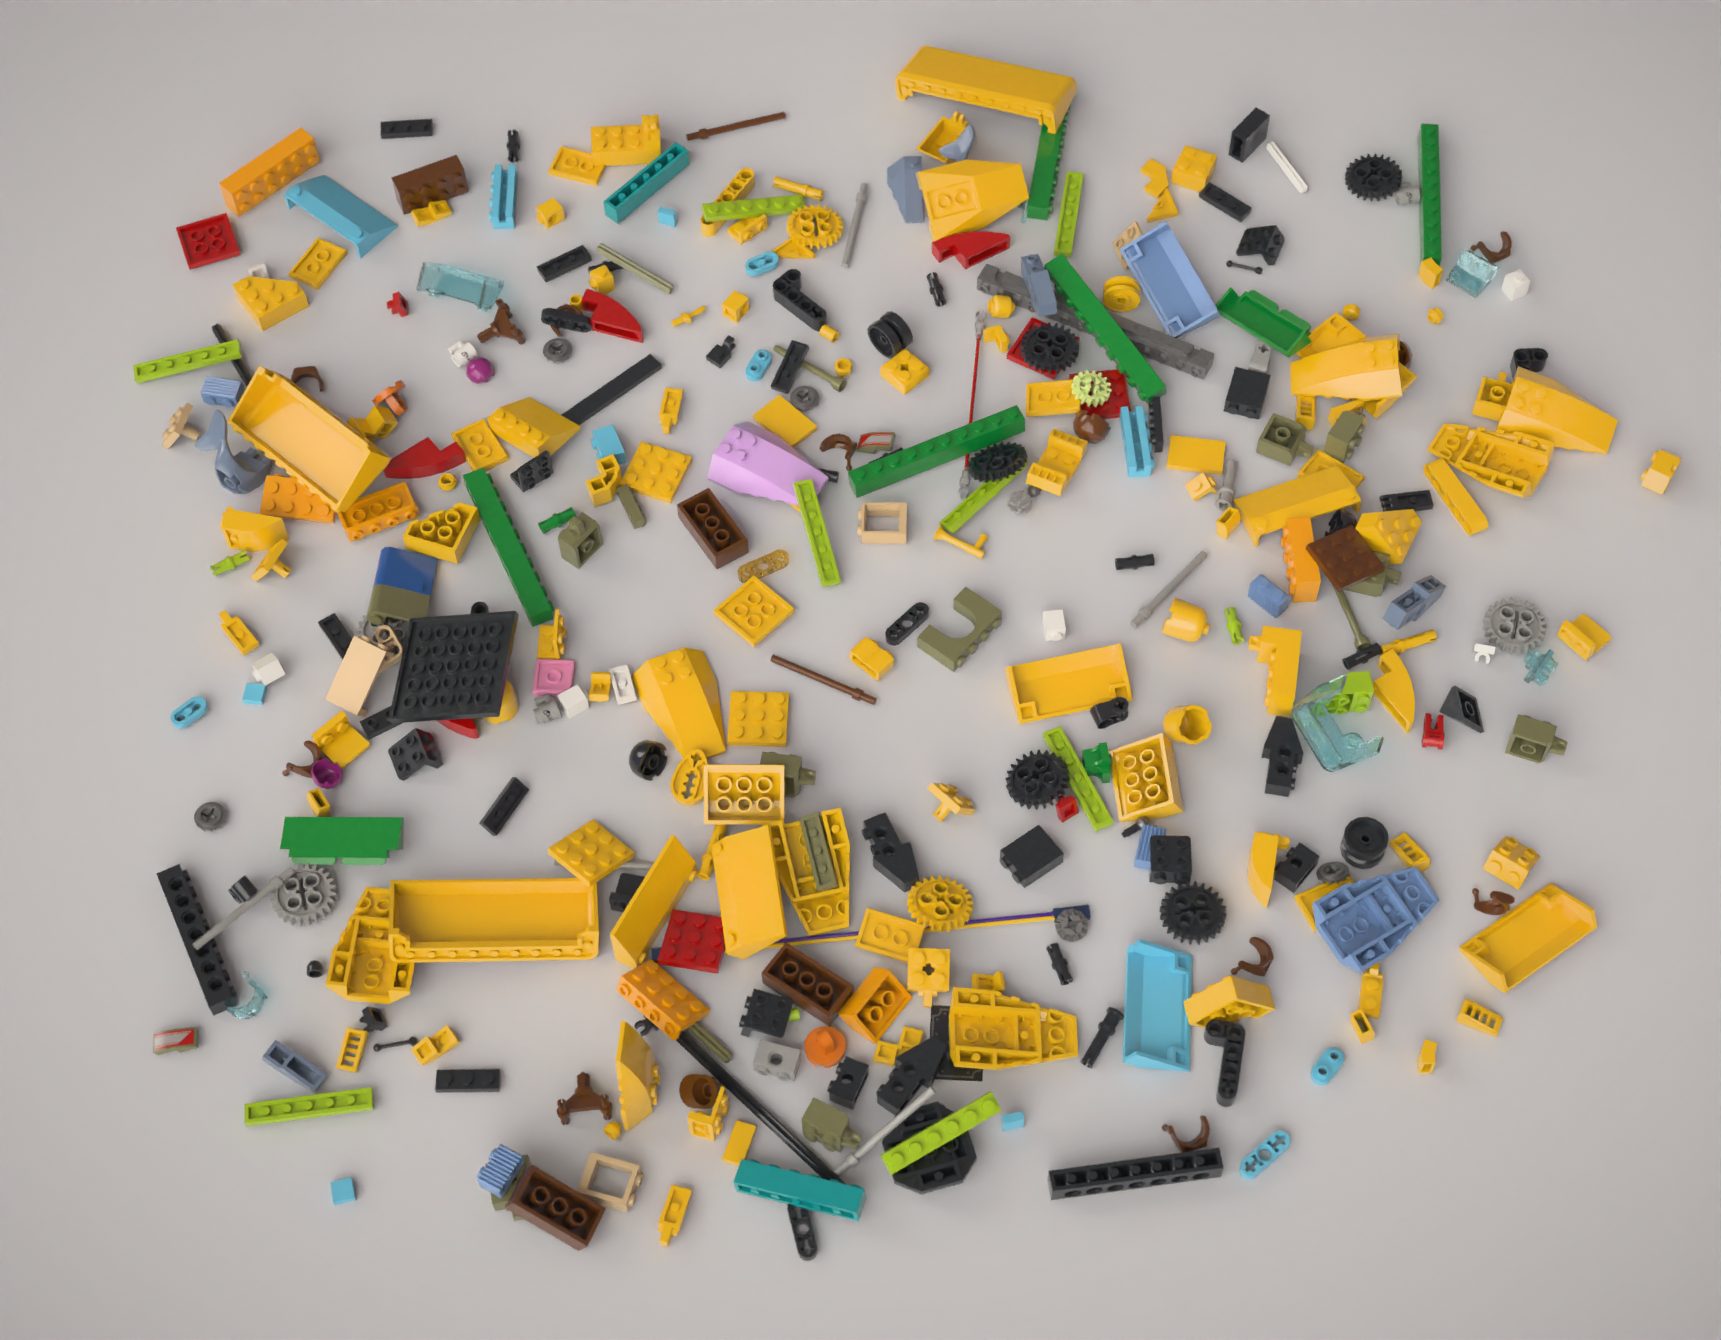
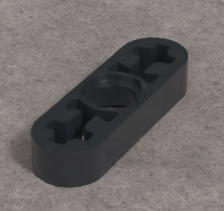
[541,308,592,333]
[885,602,929,646]
[787,1203,817,1261]

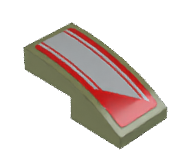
[856,432,896,454]
[153,1027,198,1055]

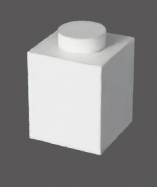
[1501,269,1530,301]
[1042,609,1066,641]
[251,652,285,686]
[557,684,589,719]

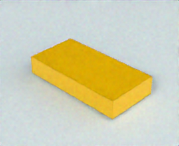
[722,1120,757,1166]

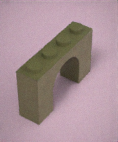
[917,587,1002,672]

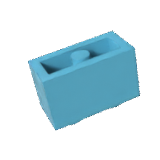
[590,424,626,465]

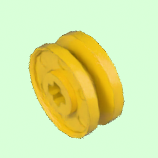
[1103,276,1140,312]

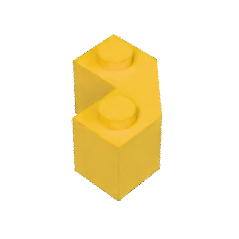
[347,406,398,441]
[1641,448,1683,494]
[586,454,622,507]

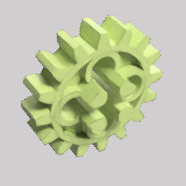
[1071,370,1111,407]

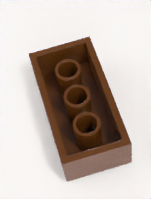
[391,155,469,215]
[677,488,749,569]
[761,942,854,1027]
[505,1165,606,1251]

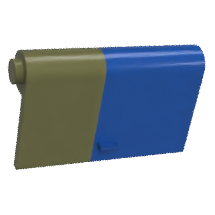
[367,547,438,625]

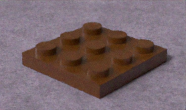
[1305,525,1385,592]

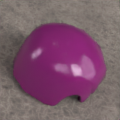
[466,357,495,384]
[311,758,343,789]

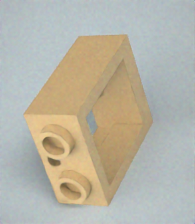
[857,502,907,544]
[577,1152,643,1213]

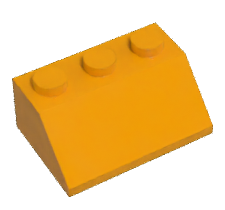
[838,967,912,1044]

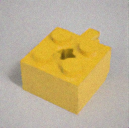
[1472,371,1513,422]
[907,948,950,1008]

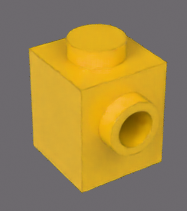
[589,265,615,295]

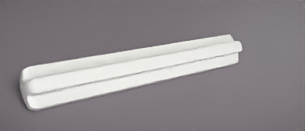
[1266,141,1308,193]

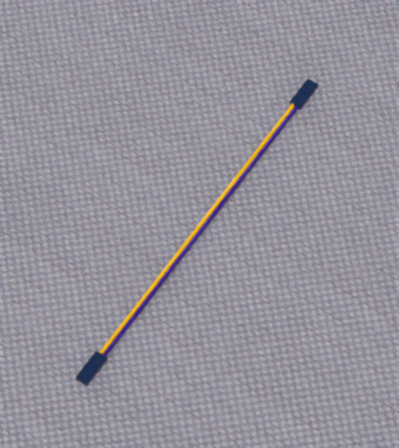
[651,905,1090,963]

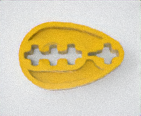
[670,749,708,806]

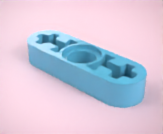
[1239,1131,1290,1180]

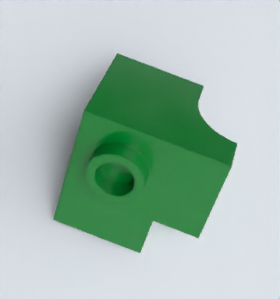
[1082,742,1112,783]

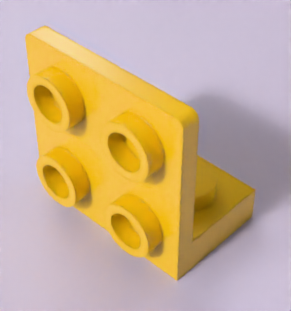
[537,609,566,660]
[312,711,370,769]
[687,1086,730,1141]

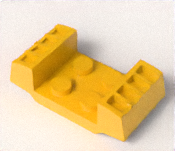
[1026,428,1088,497]

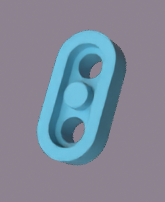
[745,251,779,276]
[745,350,772,382]
[171,697,208,729]
[1310,1047,1345,1086]

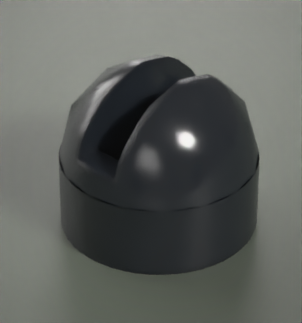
[306,960,323,978]

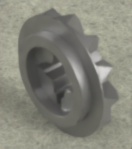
[543,338,572,363]
[790,386,819,412]
[194,802,227,832]
[1316,862,1349,885]
[1055,909,1088,942]

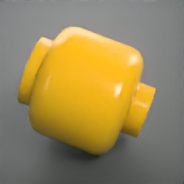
[987,295,1015,319]

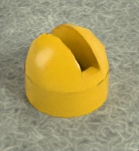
[603,1121,622,1140]

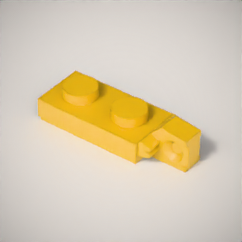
[659,387,684,434]
[219,610,260,656]
[1358,962,1384,1019]
[658,1184,693,1247]

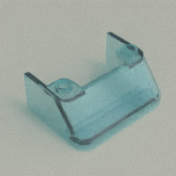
[416,262,504,311]
[1291,675,1384,772]

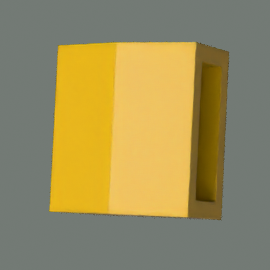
[1418,258,1443,289]
[1216,506,1241,540]
[307,788,331,817]
[1350,1008,1375,1044]
[1417,1039,1438,1073]

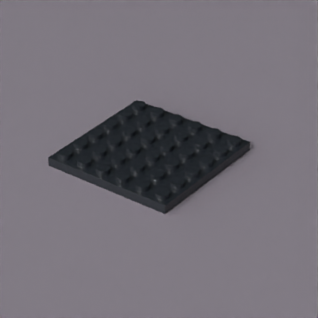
[389,611,519,723]

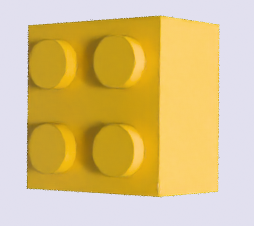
[1171,145,1218,192]

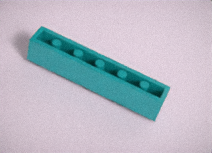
[603,142,690,224]
[733,1159,867,1222]

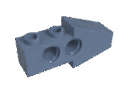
[1021,254,1057,317]
[1382,575,1446,630]

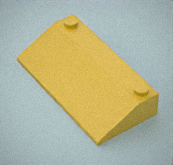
[1296,312,1417,419]
[1233,465,1361,547]
[1004,643,1133,724]
[711,825,787,960]
[610,835,698,969]
[1459,883,1597,993]

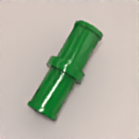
[538,507,576,534]

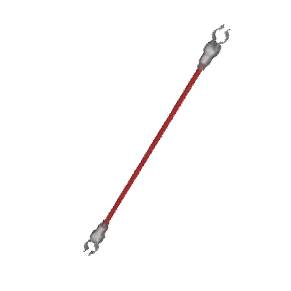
[958,309,986,500]

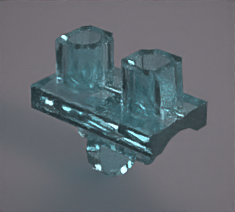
[1524,649,1558,686]

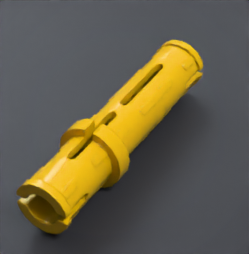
[772,176,824,201]
[1380,629,1437,655]
[697,824,727,880]

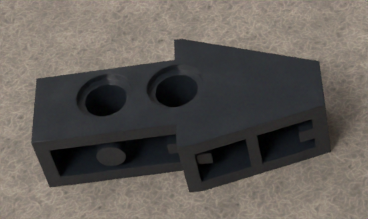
[1261,716,1303,797]
[861,812,919,893]
[876,1036,947,1115]

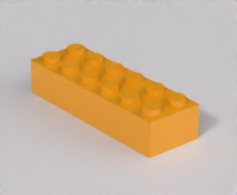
[219,127,320,217]

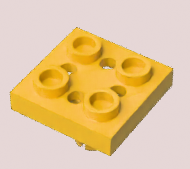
[928,783,976,822]

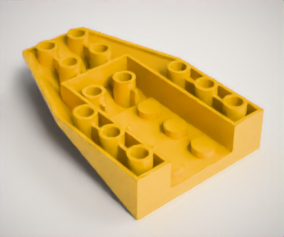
[916,159,1029,241]

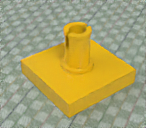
[251,539,291,582]

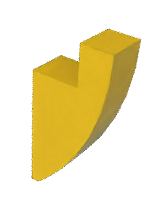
[1373,649,1415,733]

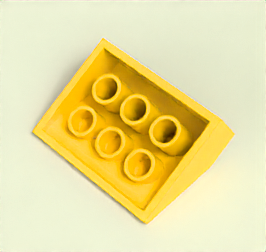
[487,397,581,458]
[1109,733,1183,822]
[704,764,785,825]

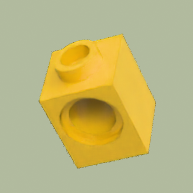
[536,197,565,229]
[722,290,750,323]

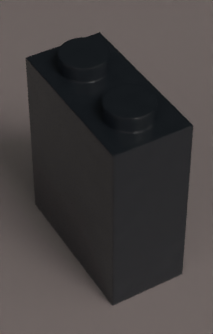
[1228,107,1270,163]
[1224,367,1271,420]
[999,825,1064,888]

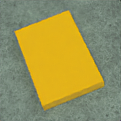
[548,146,606,186]
[288,237,348,290]
[1026,380,1081,417]
[753,395,817,448]
[451,418,509,471]
[1167,435,1226,475]
[1297,449,1365,489]
[1294,875,1354,932]
[855,908,925,963]

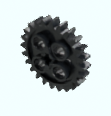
[1345,153,1402,202]
[1020,322,1079,374]
[968,442,1028,483]
[1005,750,1070,810]
[1159,881,1227,945]

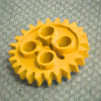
[787,204,843,249]
[907,875,973,933]

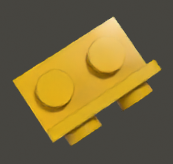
[727,214,768,245]

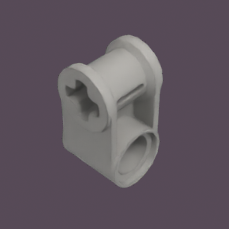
[1248,342,1272,374]

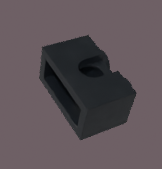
[1274,842,1320,893]
[827,1056,869,1110]

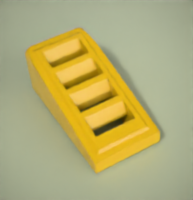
[1295,395,1315,430]
[1327,399,1365,427]
[1389,832,1430,873]
[1456,998,1503,1037]
[336,1027,370,1073]

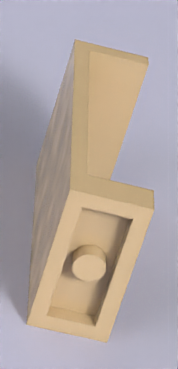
[325,635,394,717]

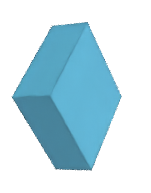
[658,206,678,227]
[242,683,267,705]
[1001,1111,1024,1131]
[330,1177,356,1205]

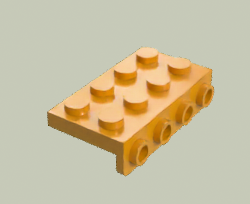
[259,474,336,524]
[336,481,420,542]
[617,959,710,1040]

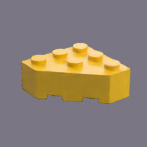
[232,276,309,331]
[403,502,480,564]
[1355,509,1422,565]
[1183,975,1276,1028]

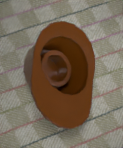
[679,1074,722,1109]

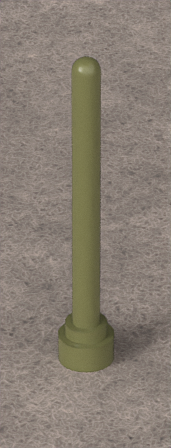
[773,345,847,392]
[1332,585,1371,650]

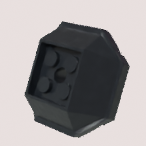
[882,1101,977,1195]

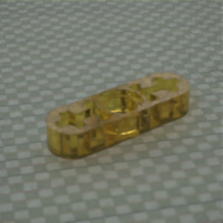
[738,550,789,583]

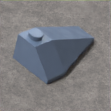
[887,156,923,223]

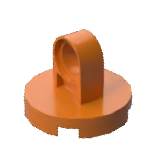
[372,380,407,416]
[804,1026,846,1068]

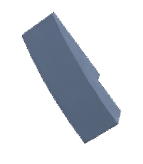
[262,1040,327,1092]

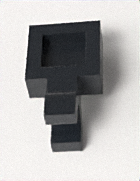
[706,335,736,369]

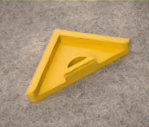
[1147,188,1178,223]
[771,237,815,259]

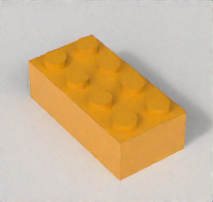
[1280,517,1321,603]

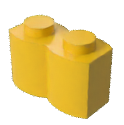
[849,637,894,681]

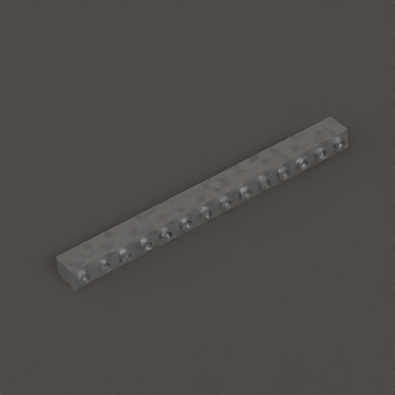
[977,264,1214,380]

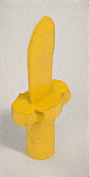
[671,306,706,327]

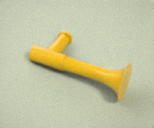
[933,524,988,559]

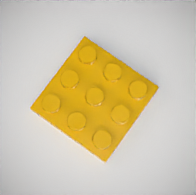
[619,441,692,503]
[713,575,794,647]
[727,691,789,747]
[548,819,634,887]

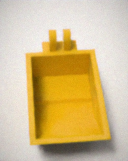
[916,111,968,164]
[220,506,289,552]
[1247,832,1290,908]

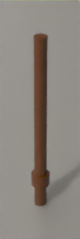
[686,112,786,141]
[770,654,877,705]

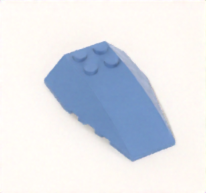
[1312,866,1439,973]

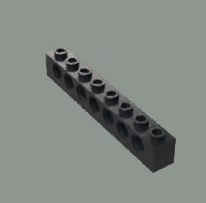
[156,864,238,1016]
[1047,1148,1224,1200]

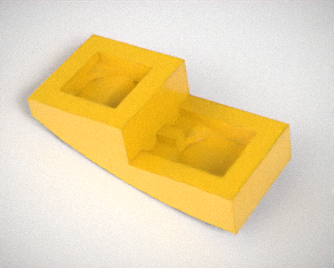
[411,200,452,227]
[411,1025,460,1066]

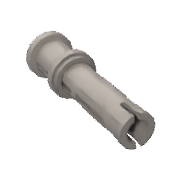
[1215,459,1238,511]

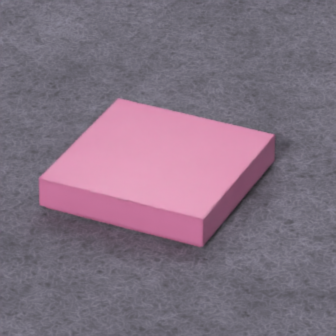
[532,659,575,696]

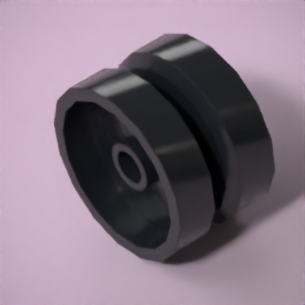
[867,311,913,358]
[1340,817,1389,869]

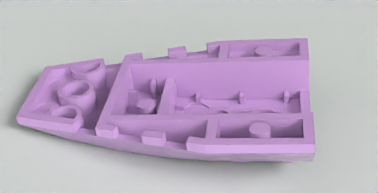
[707,421,829,506]

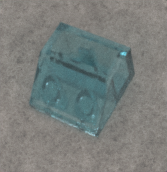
[1446,249,1499,298]

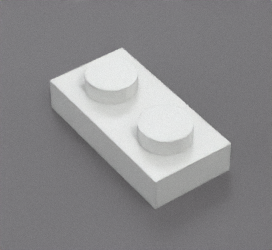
[609,665,637,705]

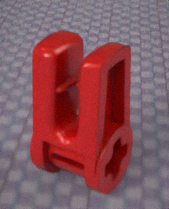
[1422,713,1444,750]

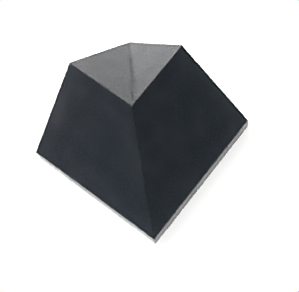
[1439,686,1484,733]

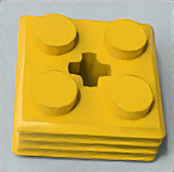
[880,348,930,395]

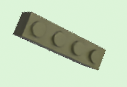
[616,484,646,529]

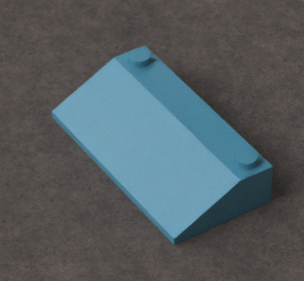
[284,175,398,258]
[1123,939,1192,1072]

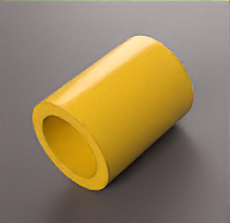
[569,295,583,312]
[819,324,840,343]

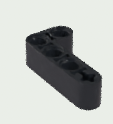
[773,269,827,331]
[1510,348,1548,379]
[1204,1020,1245,1107]

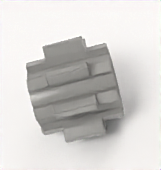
[1007,490,1032,515]

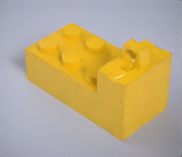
[591,114,661,167]
[1248,626,1302,717]

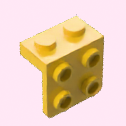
[1557,614,1611,661]
[1483,836,1540,890]

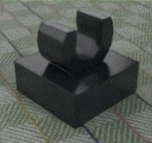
[359,1006,388,1033]

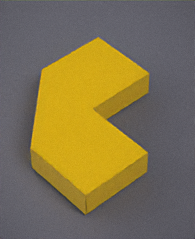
[1140,158,1169,199]
[873,1026,924,1067]

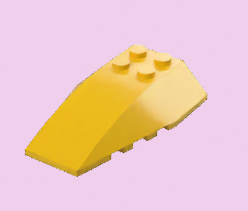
[1290,333,1402,401]
[1495,366,1618,454]
[1427,423,1555,498]
[631,647,726,764]
[762,808,850,936]
[326,887,415,1004]
[949,987,1078,1070]
[616,1021,661,1131]

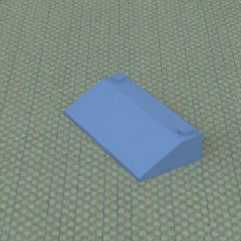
[1119,221,1221,338]

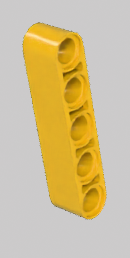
[700,168,755,237]
[1423,458,1488,536]

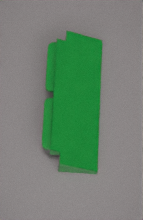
[1215,287,1312,358]
[280,817,404,865]

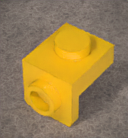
[983,325,1010,353]
[1185,473,1218,501]
[589,672,611,702]
[971,971,1005,992]

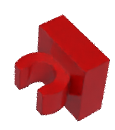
[387,291,408,317]
[1055,795,1079,823]

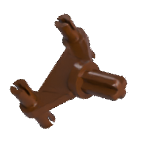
[477,299,525,345]
[557,1072,613,1125]

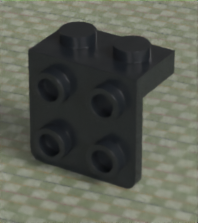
[1236,225,1285,266]
[510,451,553,493]
[388,728,443,781]
[1149,835,1192,885]
[609,873,645,912]
[739,988,793,1038]

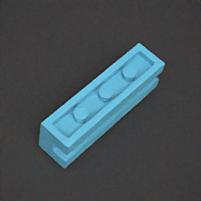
[489,164,518,229]
[1120,406,1154,478]

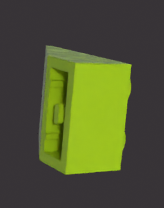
[1310,671,1374,716]

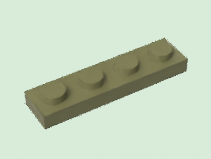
[799,812,839,892]

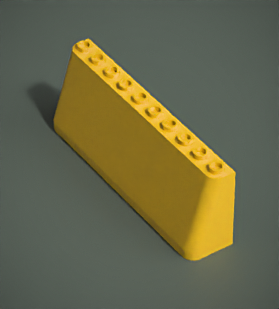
[895,45,1077,134]
[227,366,392,513]
[389,878,599,963]

